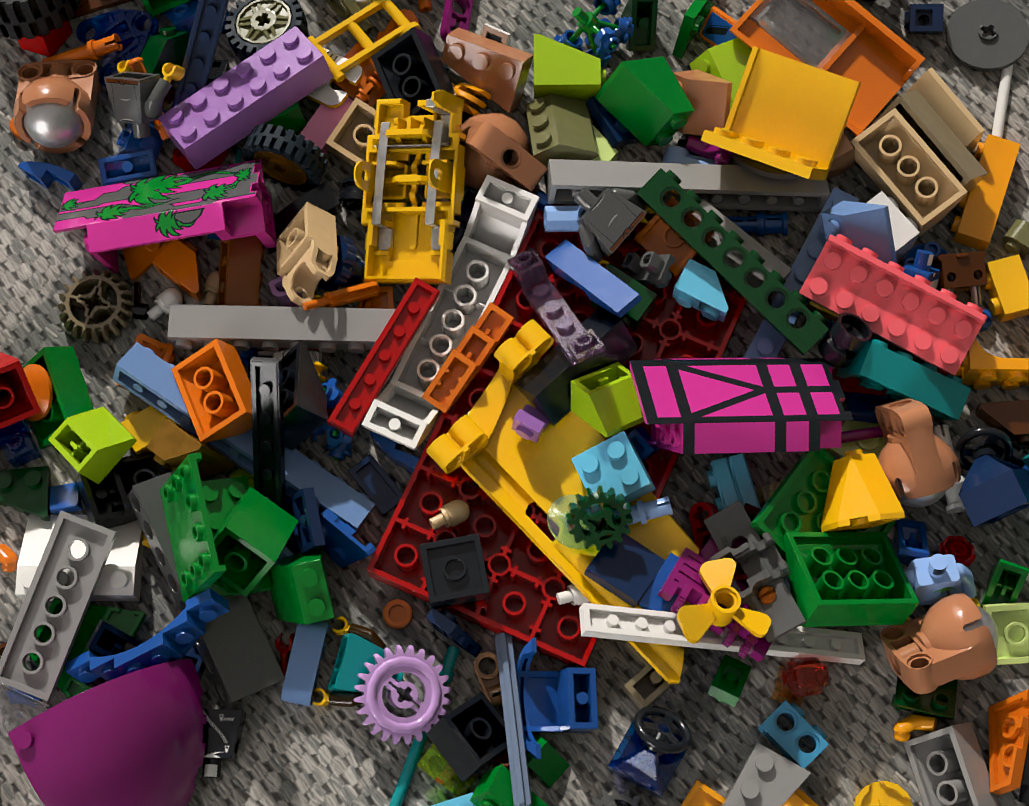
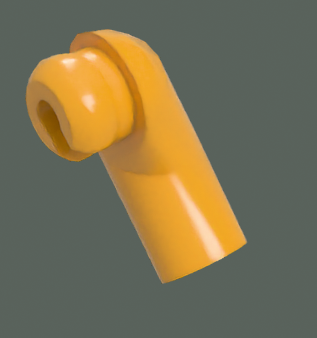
[893,714,937,742]

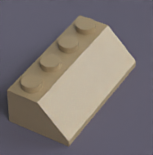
[850,108,968,236]

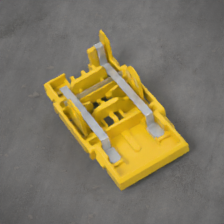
[354,90,466,284]

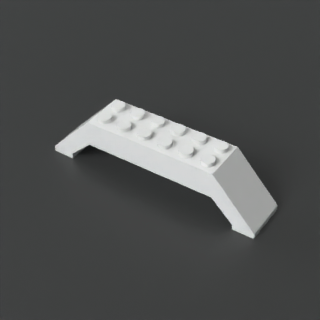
[361,174,539,450]

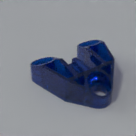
[76,9,159,87]

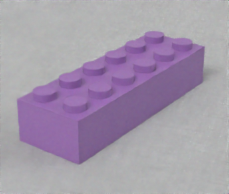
[158,26,333,170]

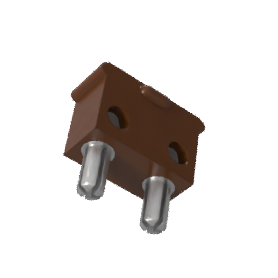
[932,251,987,306]

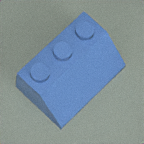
[821,200,897,264]

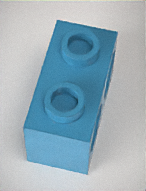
[757,700,829,769]

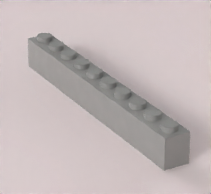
[545,159,830,212]

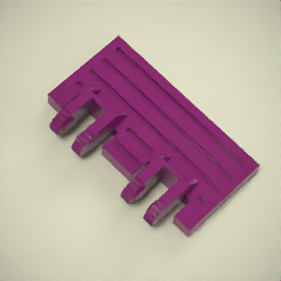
[657,547,773,663]

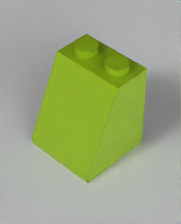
[534,34,606,102]

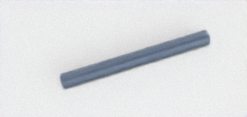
[495,632,532,806]

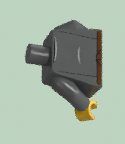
[104,59,185,138]
[573,187,654,268]

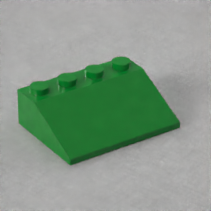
[783,532,920,627]

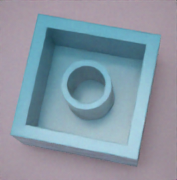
[571,431,656,511]

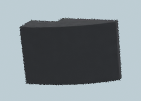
[76,452,172,529]

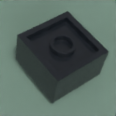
[419,533,491,609]

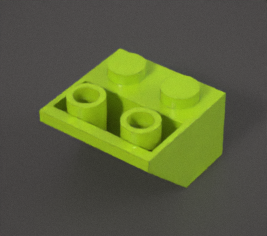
[571,362,644,438]
[48,406,137,484]

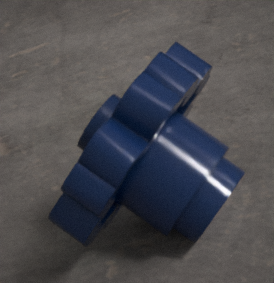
[319,235,365,292]

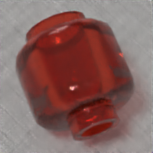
[781,657,829,697]

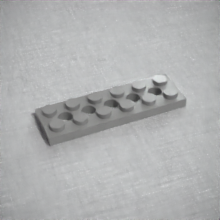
[0,511,118,701]

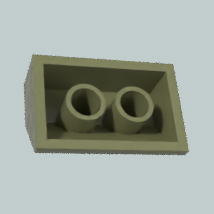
[525,93,599,175]

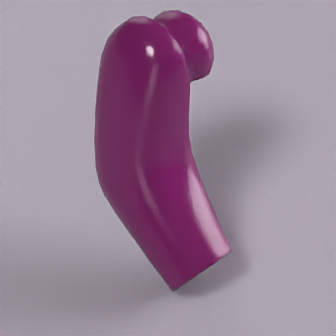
[685,135,733,165]

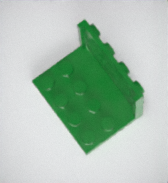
[160,453,272,603]

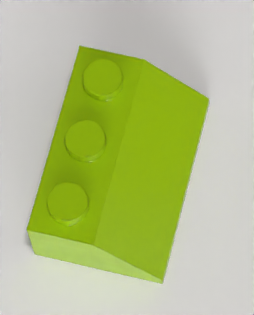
[689,38,752,110]

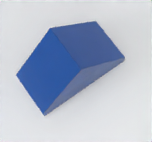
[892,518,929,565]

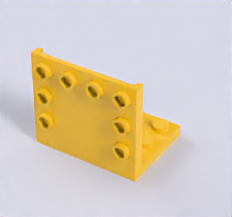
[701,46,861,181]

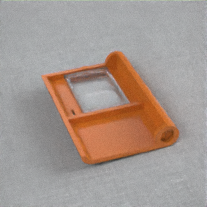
[729,0,926,136]

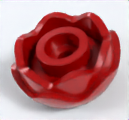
[939,536,976,567]

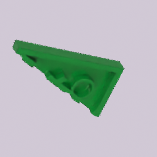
[672,0,714,59]

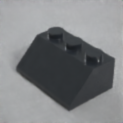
[371,27,457,116]

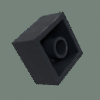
[426,692,507,782]

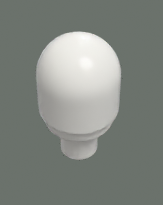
[147,288,183,321]
[556,583,590,606]

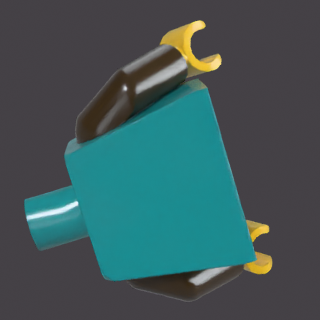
[312,616,403,707]

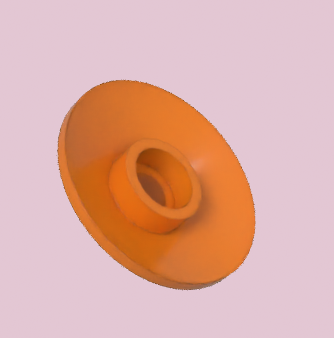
[23,364,53,421]

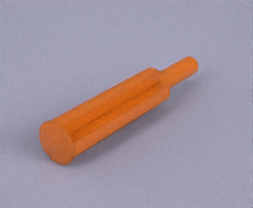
[302,281,379,311]

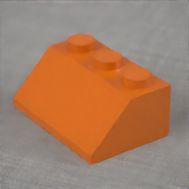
[171,339,252,443]

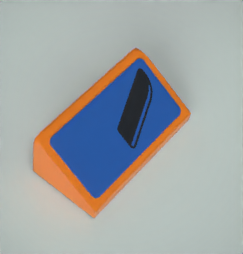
[699,6,737,46]

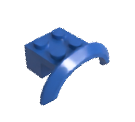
[516,637,598,759]

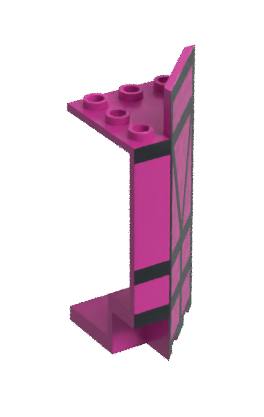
[630,357,853,454]

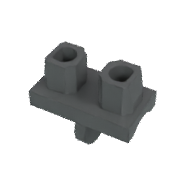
[621,251,676,288]

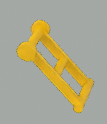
[308,0,421,83]

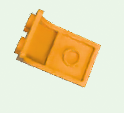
[955,338,1029,390]

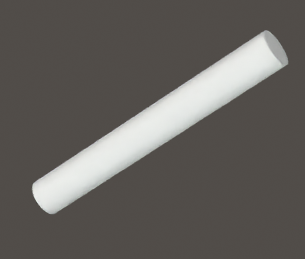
[992,65,1013,138]

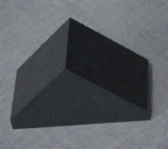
[86,619,142,657]

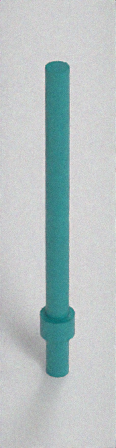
[389,646,460,806]

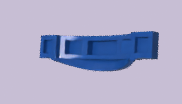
[66,588,229,684]

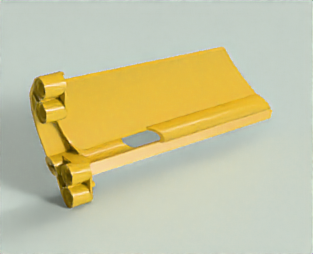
[426,319,699,684]

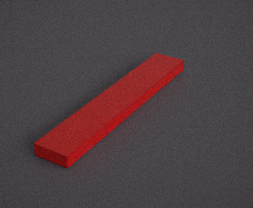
[327,277,441,438]

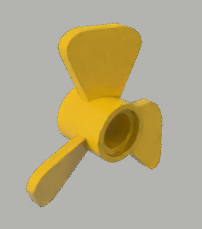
[677,558,771,644]

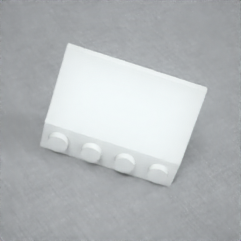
[15,514,144,601]

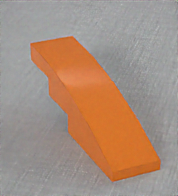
[422,302,516,414]

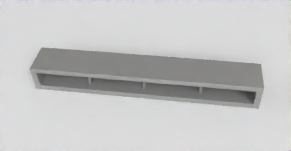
[167,304,396,354]

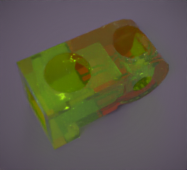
[417,744,475,797]

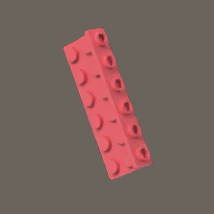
[799,234,988,376]

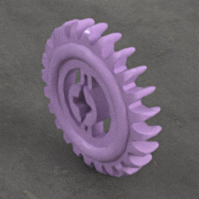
[353,645,452,745]

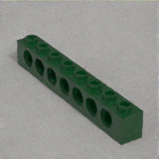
[637,168,829,356]

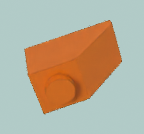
[152,239,203,303]

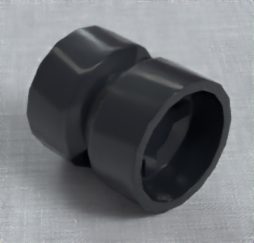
[818,313,872,368]

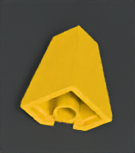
[821,449,905,532]

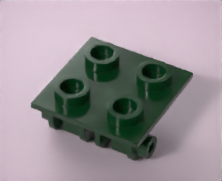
[891,676,958,721]

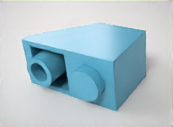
[672,259,728,322]

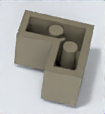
[623,642,689,710]

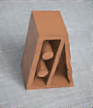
[441,27,534,114]

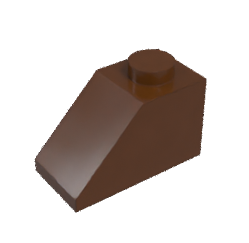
[975,400,1029,445]

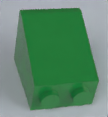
[595,56,695,147]
[213,486,299,597]
[268,549,335,625]

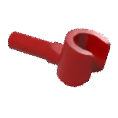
[275,632,295,676]

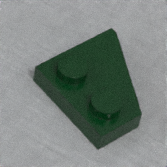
[0,466,51,521]

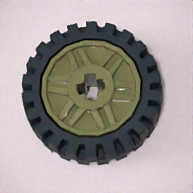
[225,0,308,61]

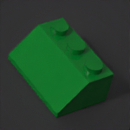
[22,346,94,449]

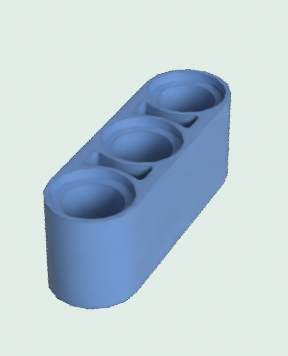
[281,621,330,707]

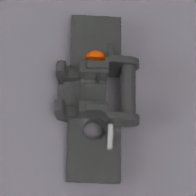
[704,500,806,643]

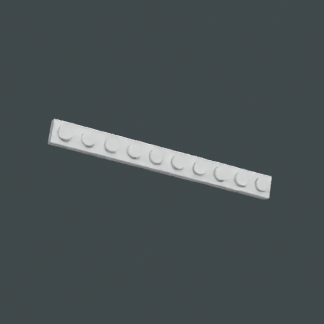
[579,603,866,665]

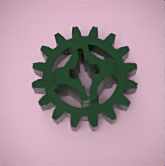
[566,486,633,551]

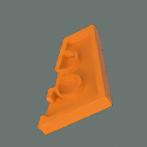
[988,689,1029,796]

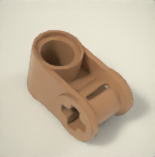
[474,652,502,708]

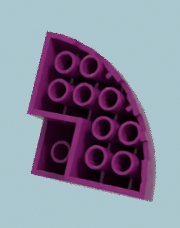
[8,659,206,806]

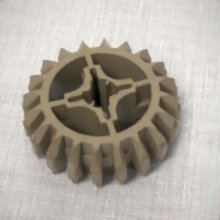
[57,268,134,345]

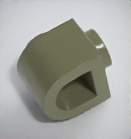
[1003,219,1029,257]

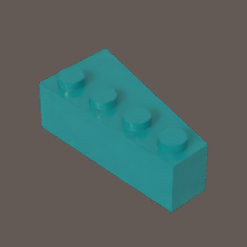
[836,339,971,421]

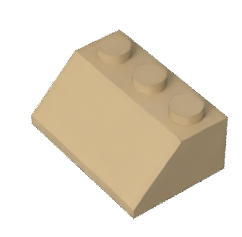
[905,67,985,153]

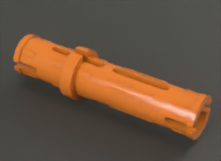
[42,33,123,61]

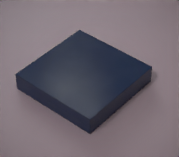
[584,533,666,608]

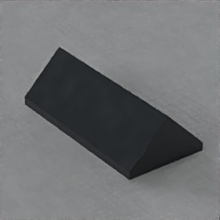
[514,308,639,426]

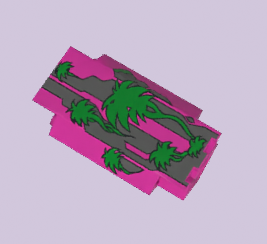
[53,159,277,273]

